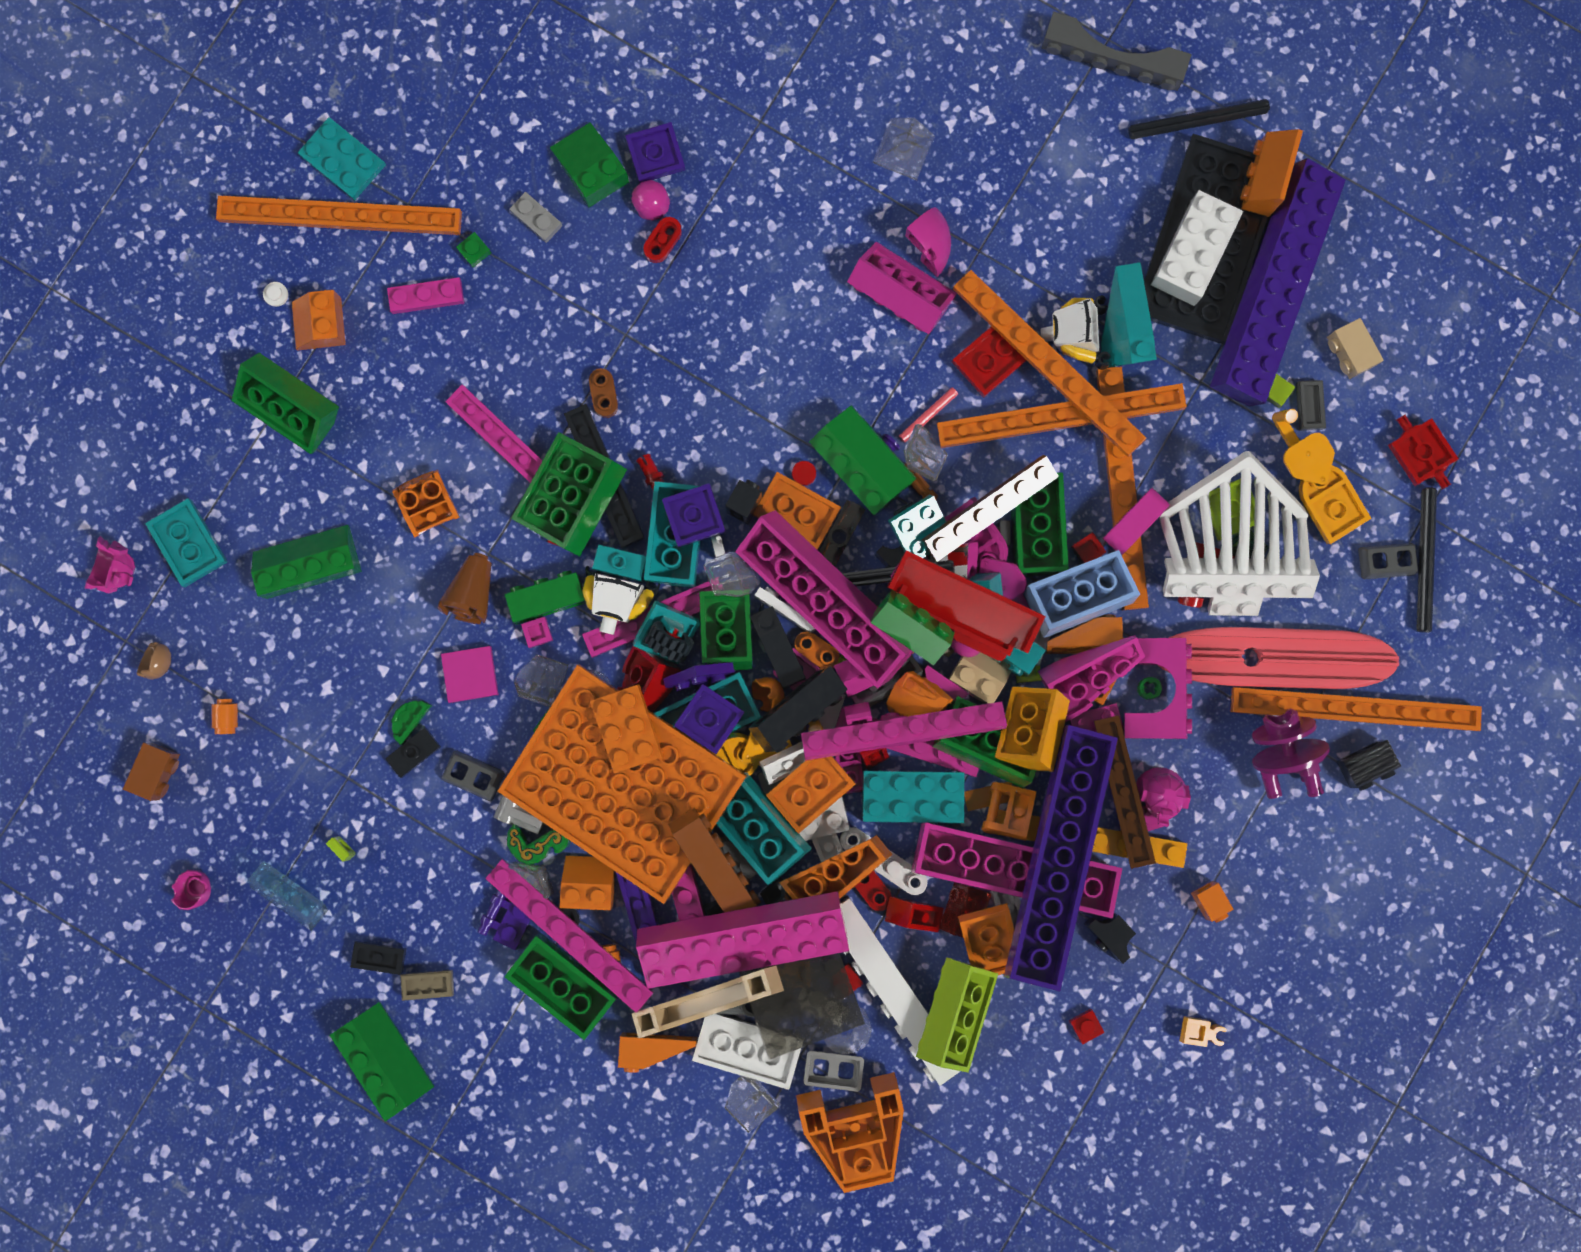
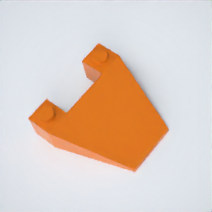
[796,1072,904,1193]

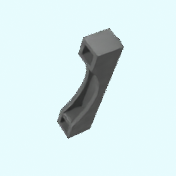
[1041,11,1192,91]

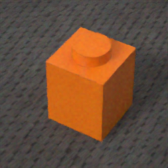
[1191,881,1234,923]

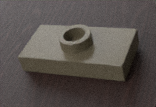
[400,970,454,1001]

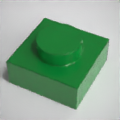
[456,232,491,268]

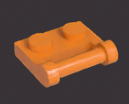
[981,782,1037,841]

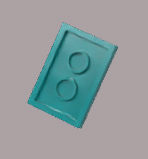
[298,117,386,201]
[145,498,228,587]

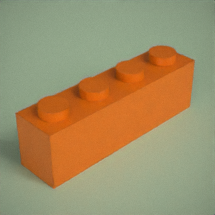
[779,835,893,900]

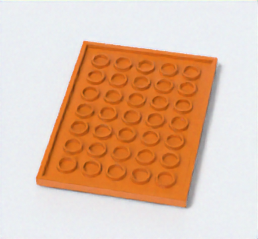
[497,664,747,904]

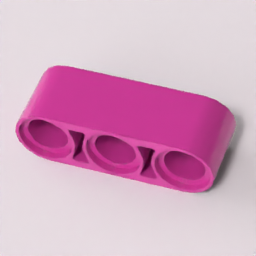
[1103,488,1170,555]

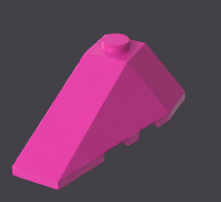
[1038,635,1145,722]

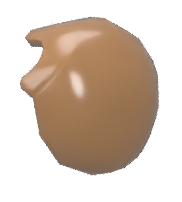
[137,642,171,680]

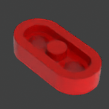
[643,217,682,263]
[855,871,892,911]

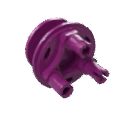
[1252,709,1330,799]

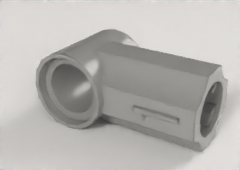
[493,795,545,834]

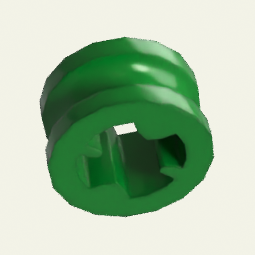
[1137,677,1162,700]

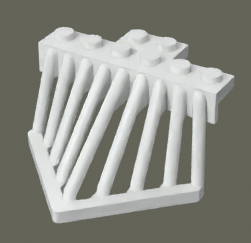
[1159,451,1320,616]

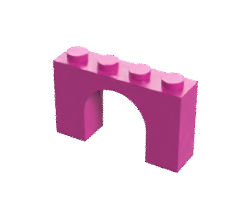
[1125,638,1192,739]

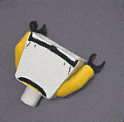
[1041,295,1111,370]
[582,566,660,635]

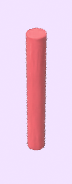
[898,387,958,443]

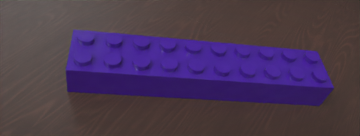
[1210,158,1346,407]
[1004,725,1118,992]

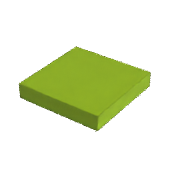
[1209,478,1255,541]

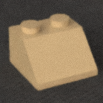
[948,652,1011,704]

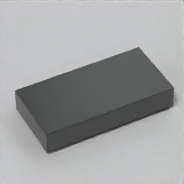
[1296,380,1326,431]

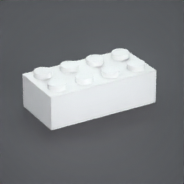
[1151,190,1243,306]

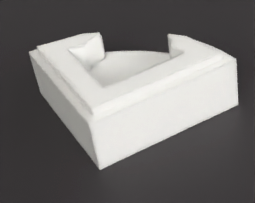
[711,534,726,560]

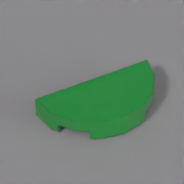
[391,701,432,745]

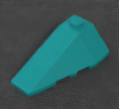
[1101,262,1157,368]

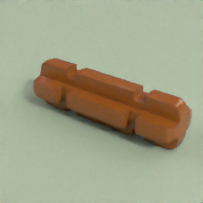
[905,462,938,500]

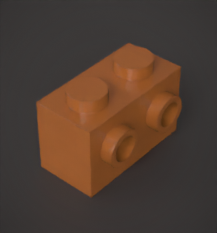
[123,743,180,801]

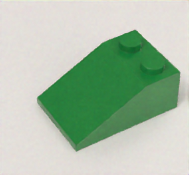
[550,122,629,208]
[700,590,752,670]

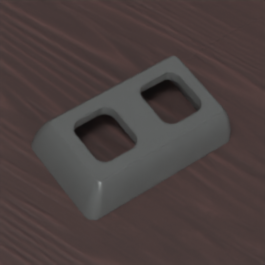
[1358,543,1418,580]
[442,750,505,801]

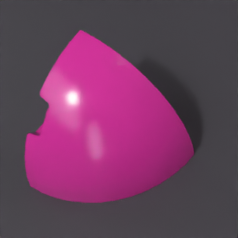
[905,207,951,277]

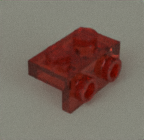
[940,882,992,938]

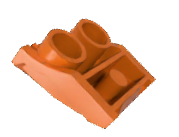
[392,470,460,538]
[886,671,953,717]

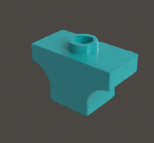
[592,544,646,581]

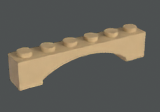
[632,966,784,1038]

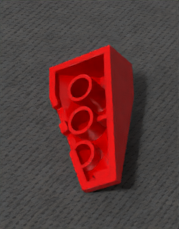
[617,646,682,713]

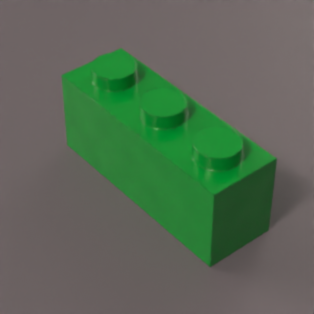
[505,570,586,625]
[871,590,954,665]

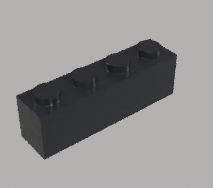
[748,666,848,753]

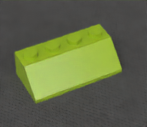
[916,957,998,1073]

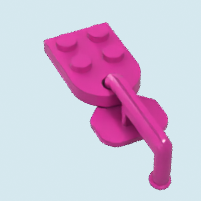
[945,497,1030,609]

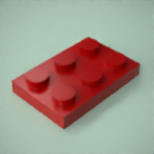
[952,326,1027,398]

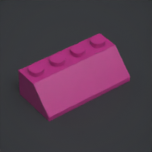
[847,242,957,334]

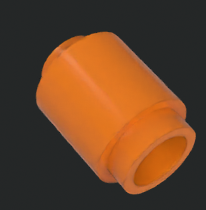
[211,699,238,734]

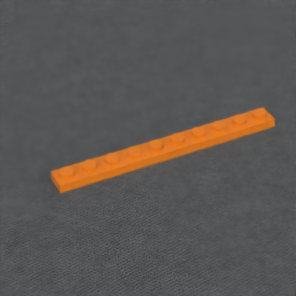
[216,195,462,235]
[953,270,1146,457]
[1096,367,1149,611]
[937,383,1187,448]
[1230,687,1482,731]

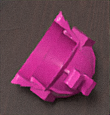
[84,536,136,593]
[1136,767,1191,827]

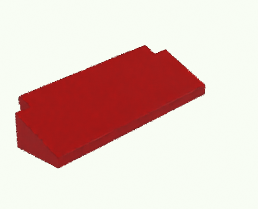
[887,550,1046,661]

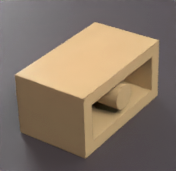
[1327,318,1384,379]

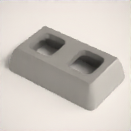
[804,1051,864,1092]

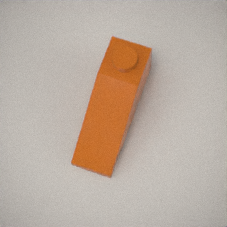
[1046,614,1123,654]
[618,1032,697,1073]

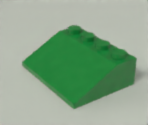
[511,432,627,556]

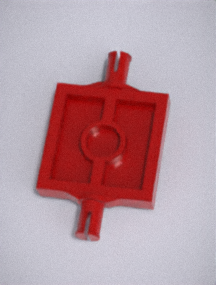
[1388,414,1459,489]

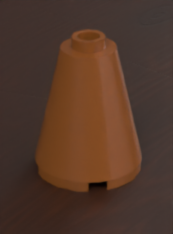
[437,553,492,624]

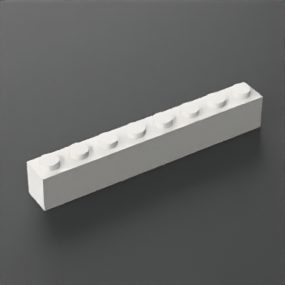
[840,896,961,1086]

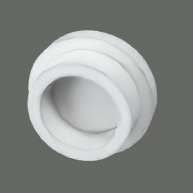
[263,282,288,307]

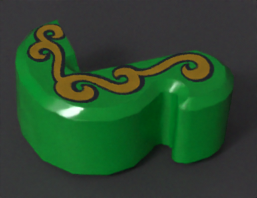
[506,824,571,865]

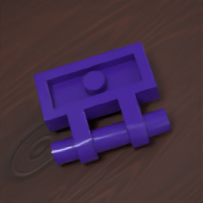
[477,890,531,950]

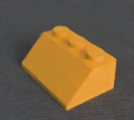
[995,687,1070,772]

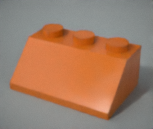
[1240,129,1303,217]

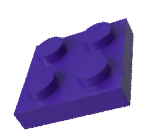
[625,122,685,184]
[662,483,726,548]
[663,662,735,691]
[674,684,745,754]

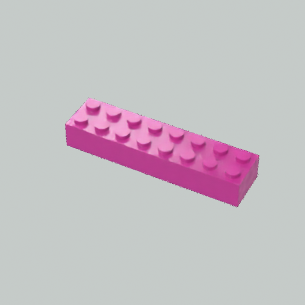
[735,510,913,689]
[911,823,1122,918]
[636,891,849,989]

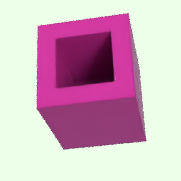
[834,660,874,697]

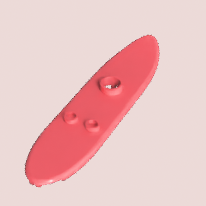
[1157,627,1400,689]

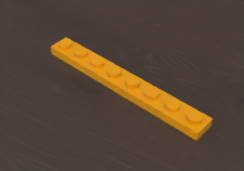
[995,809,1188,868]

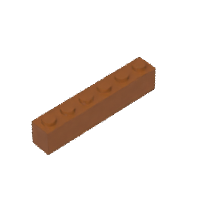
[668,807,761,913]

